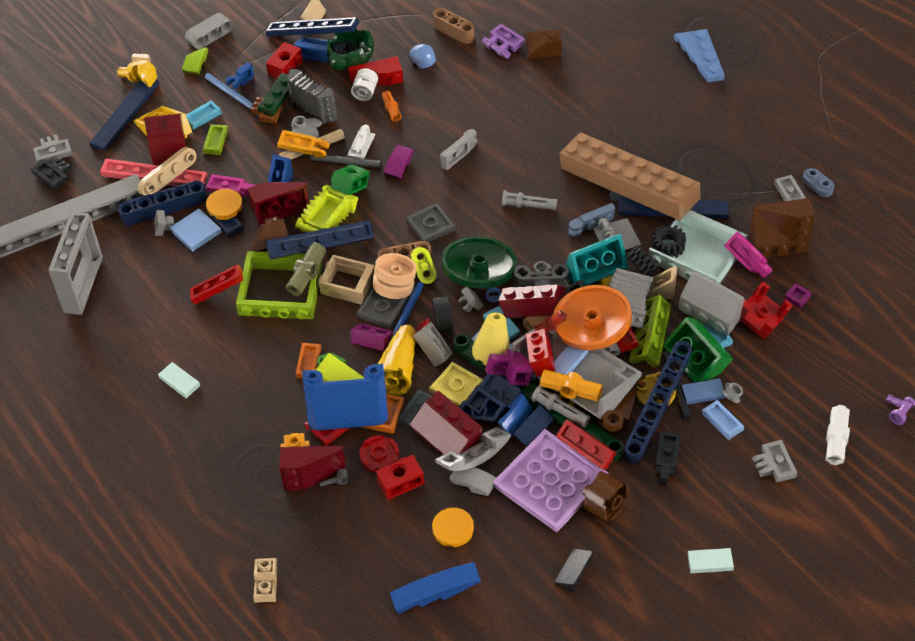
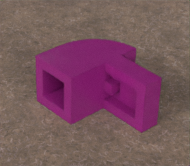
[485,350,533,386]

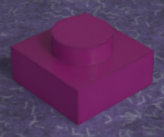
[784,283,812,308]

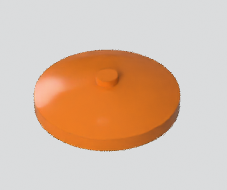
[553,285,632,350]

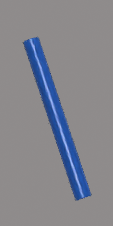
[390,282,424,341]

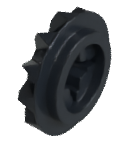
[333,41,358,55]

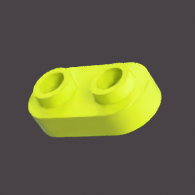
[411,247,437,284]

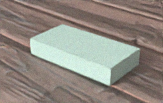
[158,362,200,398]
[687,548,734,573]

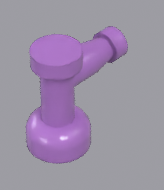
[886,395,915,425]

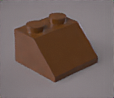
[249,216,288,251]

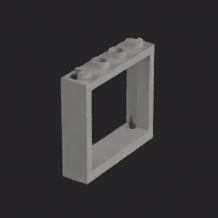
[48,212,103,315]

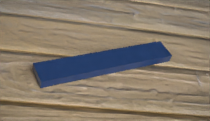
[265,17,360,37]
[89,79,159,152]
[618,197,729,219]
[265,220,374,260]

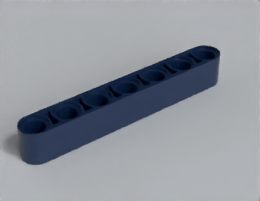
[624,341,692,464]

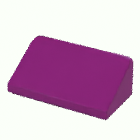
[351,324,394,351]

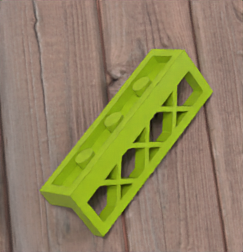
[629,295,671,368]

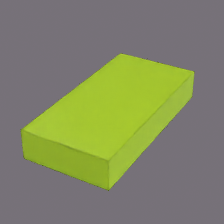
[203,124,228,155]

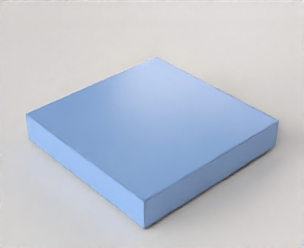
[170,209,222,252]

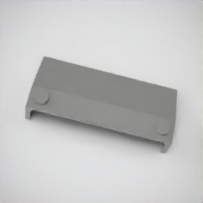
[512,317,642,419]

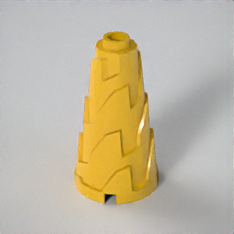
[378,325,416,396]

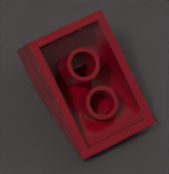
[144,113,187,166]
[247,182,309,227]
[279,446,346,491]

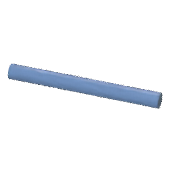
[205,73,253,110]

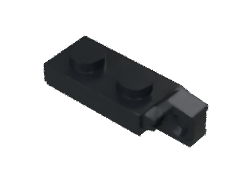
[655,432,681,486]

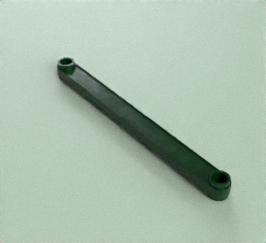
[453,334,624,461]

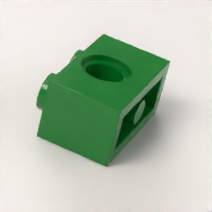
[331,164,370,196]

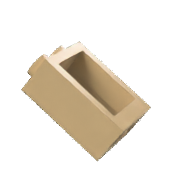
[318,255,375,305]

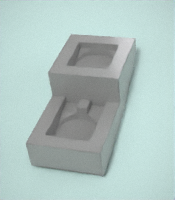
[449,467,496,496]

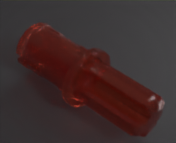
[534,311,567,333]

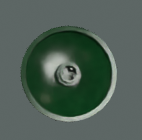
[441,236,517,288]

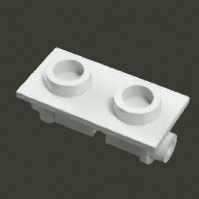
[347,125,375,159]

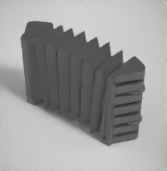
[287,69,337,124]

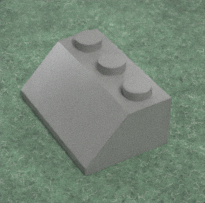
[678,270,744,336]

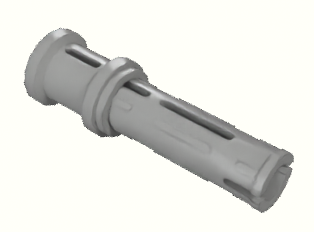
[502,190,557,211]
[531,385,591,427]

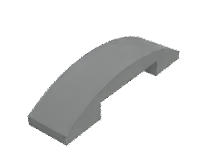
[436,427,511,471]

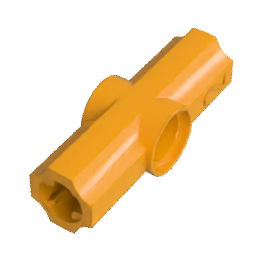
[540,370,603,401]

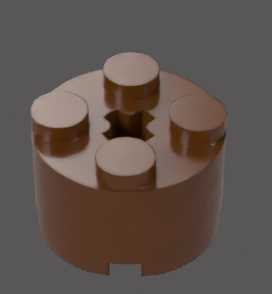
[583,471,629,521]

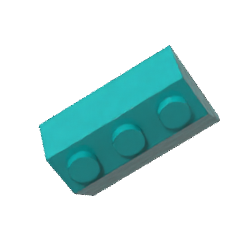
[566,233,629,285]

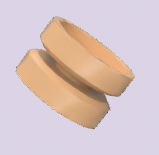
[372,253,417,299]

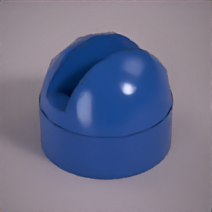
[486,287,501,302]

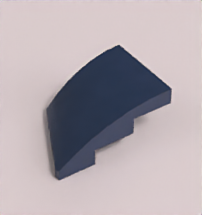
[459,374,524,422]

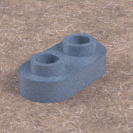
[802,168,834,197]

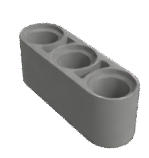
[185,13,233,49]

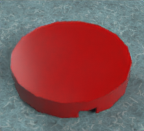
[359,435,400,473]

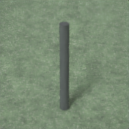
[311,155,381,168]

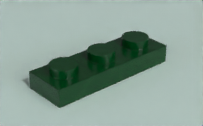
[257,73,290,116]

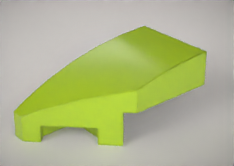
[182,47,208,75]

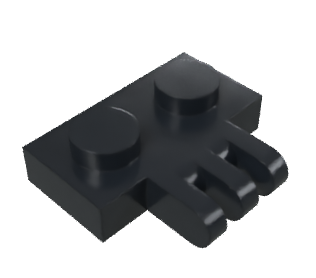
[31,157,72,190]

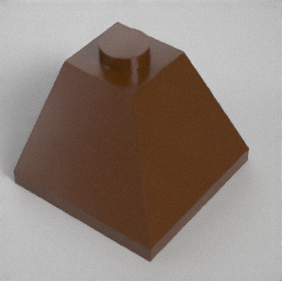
[524,29,562,59]

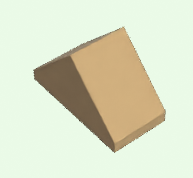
[647,266,677,299]

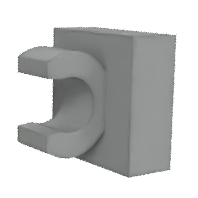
[154,210,174,236]
[458,287,484,312]

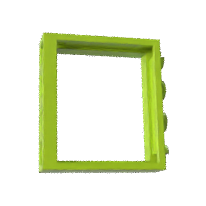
[236,251,323,319]

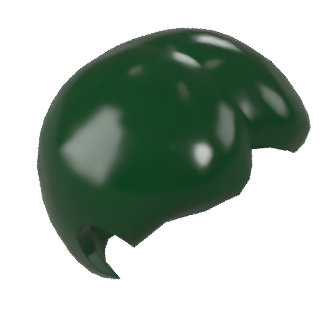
[327,29,374,71]

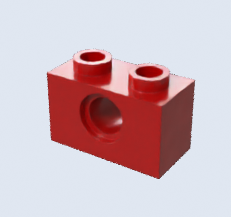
[266,42,303,79]
[526,328,556,378]
[376,455,425,500]

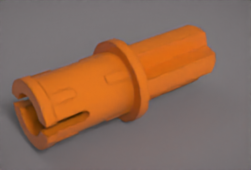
[382,91,402,122]

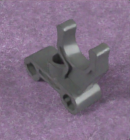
[514,264,570,317]

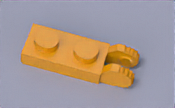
[277,130,330,158]

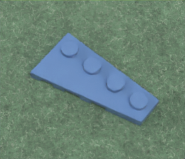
[674,29,725,82]

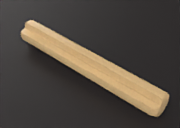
[279,129,345,160]

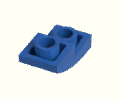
[498,393,533,438]

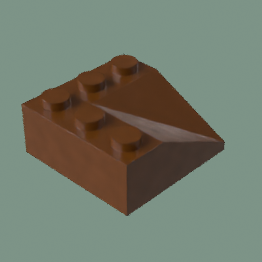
[748,198,816,258]

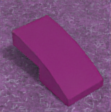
[383,145,414,179]

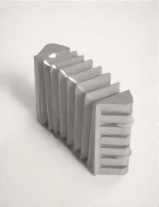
[609,268,653,329]

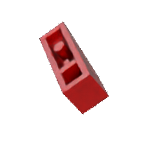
[348,56,404,86]

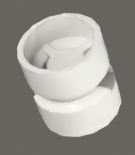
[351,68,378,101]

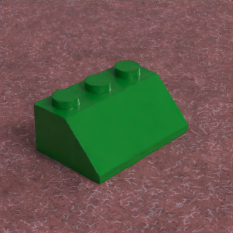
[663,317,733,383]

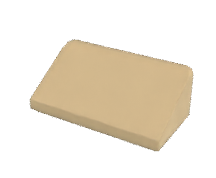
[301,0,326,20]

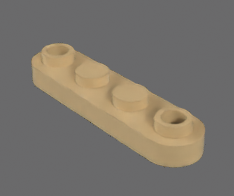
[138,147,196,196]

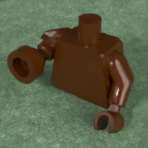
[597,373,646,432]

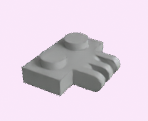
[33,134,72,163]
[752,440,797,482]

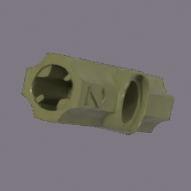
[286,242,327,296]

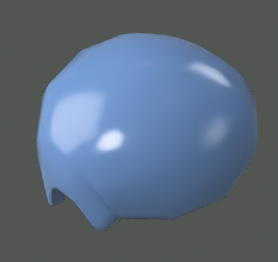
[409,44,436,69]

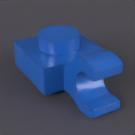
[226,62,254,90]

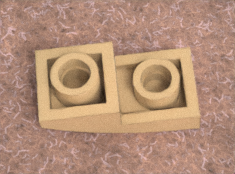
[253,558,277,603]

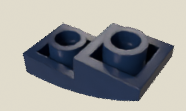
[513,405,554,447]

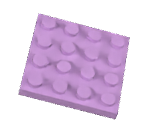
[493,429,609,532]

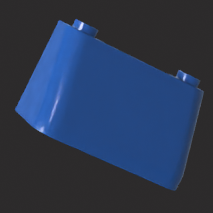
[302,364,388,430]

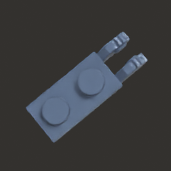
[568,203,616,237]

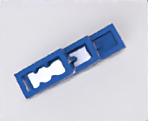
[390,562,481,614]

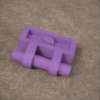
[482,24,525,58]

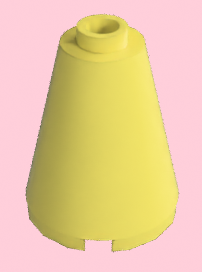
[472,312,511,366]

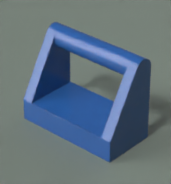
[294,36,331,63]

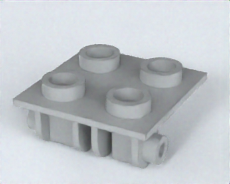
[593,218,641,250]

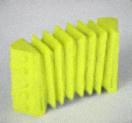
[295,185,358,233]

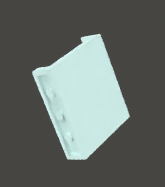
[648,210,747,284]

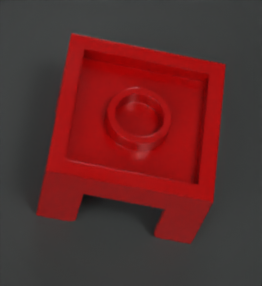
[740,282,793,340]

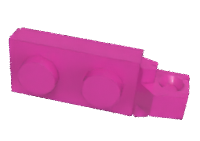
[205,174,254,197]
[724,231,772,278]

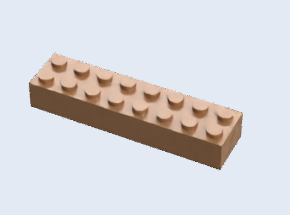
[559,132,701,221]

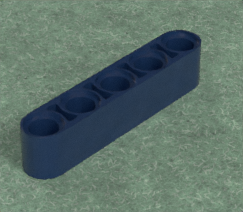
[118,181,207,226]

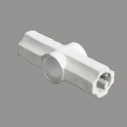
[826,405,850,465]

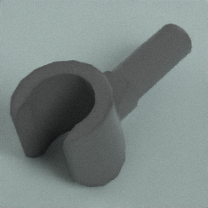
[320,469,349,487]

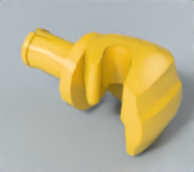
[117,60,157,87]

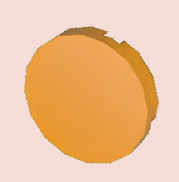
[206,189,243,220]
[432,508,474,547]

